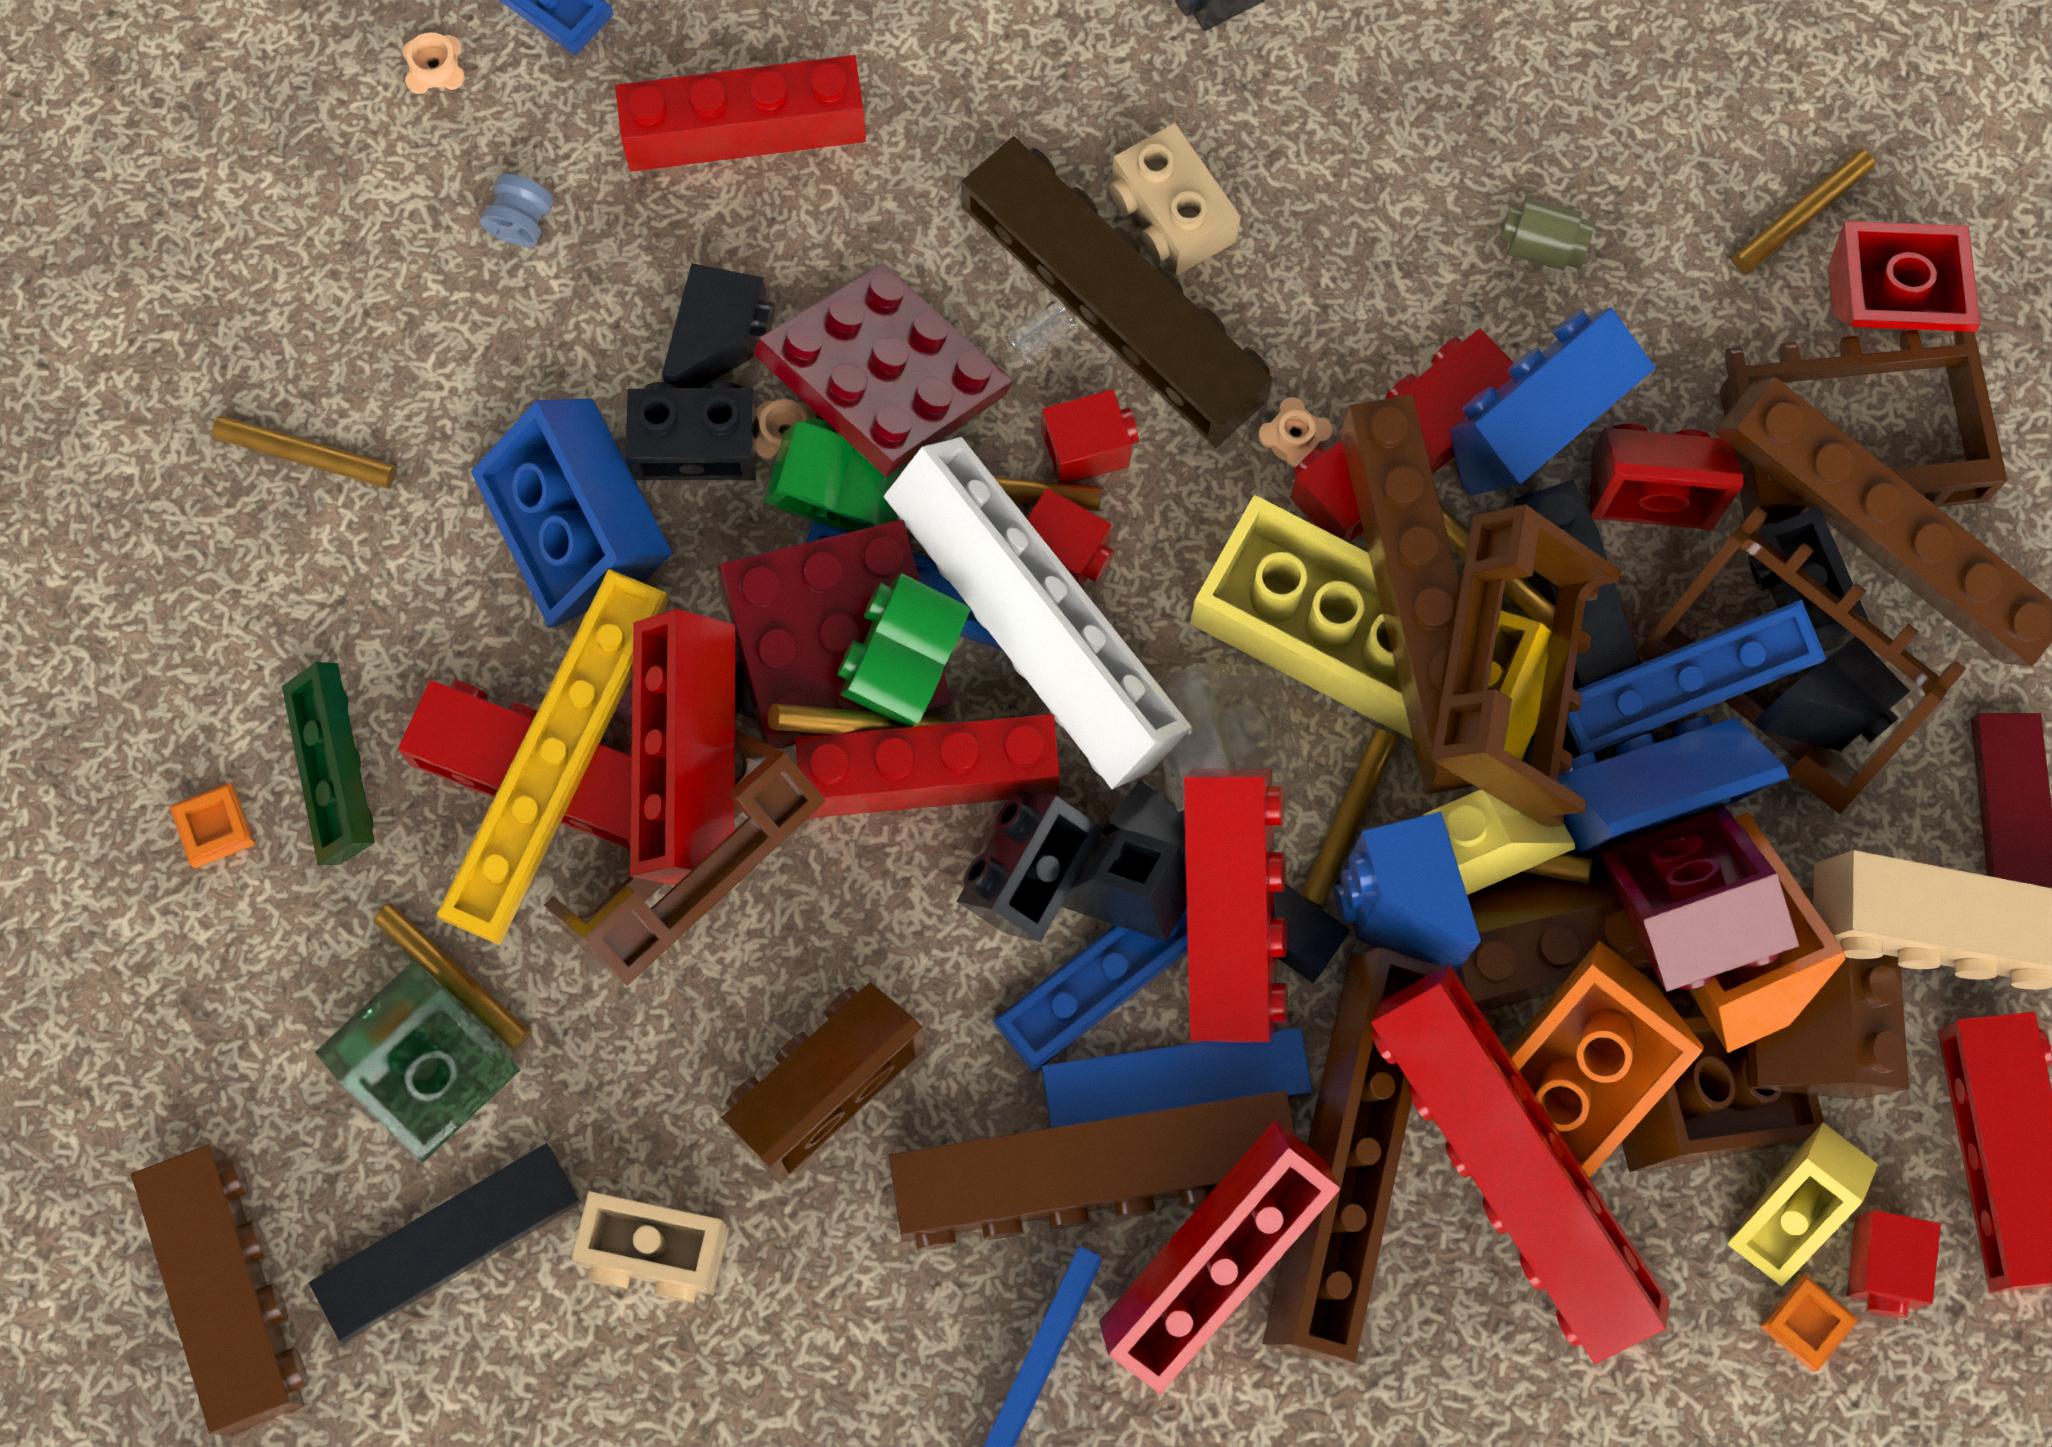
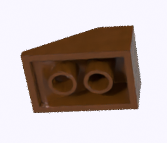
[1622,1016,1825,1172]

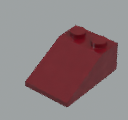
[1598,803,1799,992]

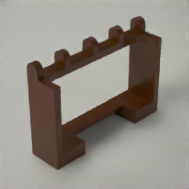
[1720,330,2008,525]
[1431,504,1621,827]
[1636,506,1966,814]
[544,729,826,986]

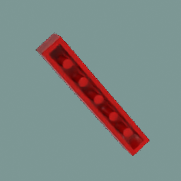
[1371,963,1670,1365]

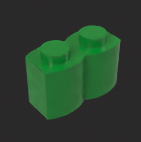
[764,418,909,532]
[837,573,971,727]

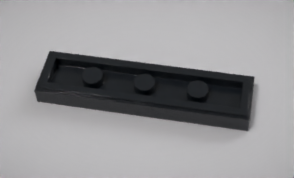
[1102,780,1351,984]
[308,1143,581,1343]

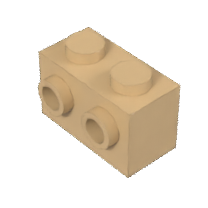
[1109,123,1241,277]
[571,1191,729,1303]

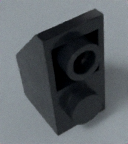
[1061,828,1187,942]

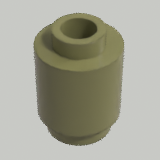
[1500,196,1595,271]

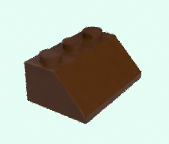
[1456,851,1651,1011]
[1747,887,1909,1099]
[721,982,926,1185]

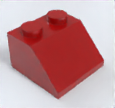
[1828,221,1980,332]
[1590,423,1743,530]

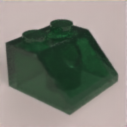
[315,960,520,1163]

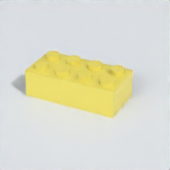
[1190,495,1413,740]

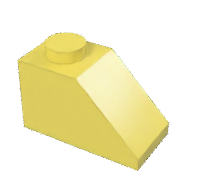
[1423,790,1575,895]
[1728,1122,1878,1287]

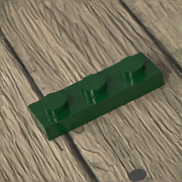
[282,662,375,865]

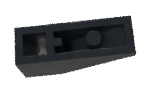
[1513,480,1640,688]

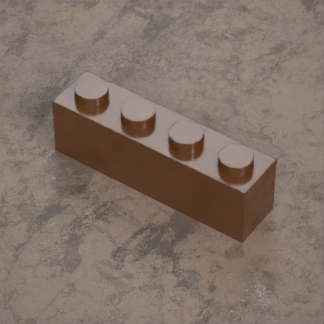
[131,1144,308,1437]

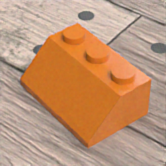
[1688,812,1845,1053]
[1506,940,1704,1178]

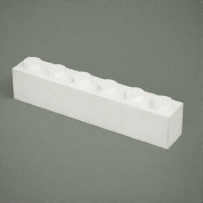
[883,437,1193,789]

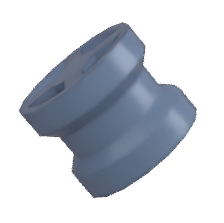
[480,174,554,248]

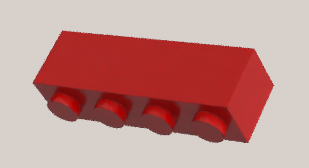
[615,55,866,172]
[1290,328,1514,543]
[630,609,736,885]
[398,680,632,850]
[795,714,1060,818]
[1184,768,1288,1042]
[1937,1011,2052,1293]
[1099,1120,1341,1395]

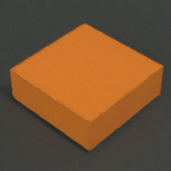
[169,782,256,869]
[1759,1274,1859,1372]

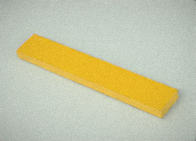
[436,569,669,945]

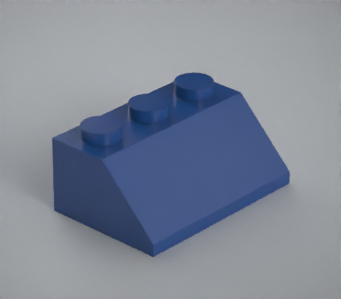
[1450,307,1656,496]
[471,398,673,628]
[1557,715,1789,856]
[1333,811,1481,973]

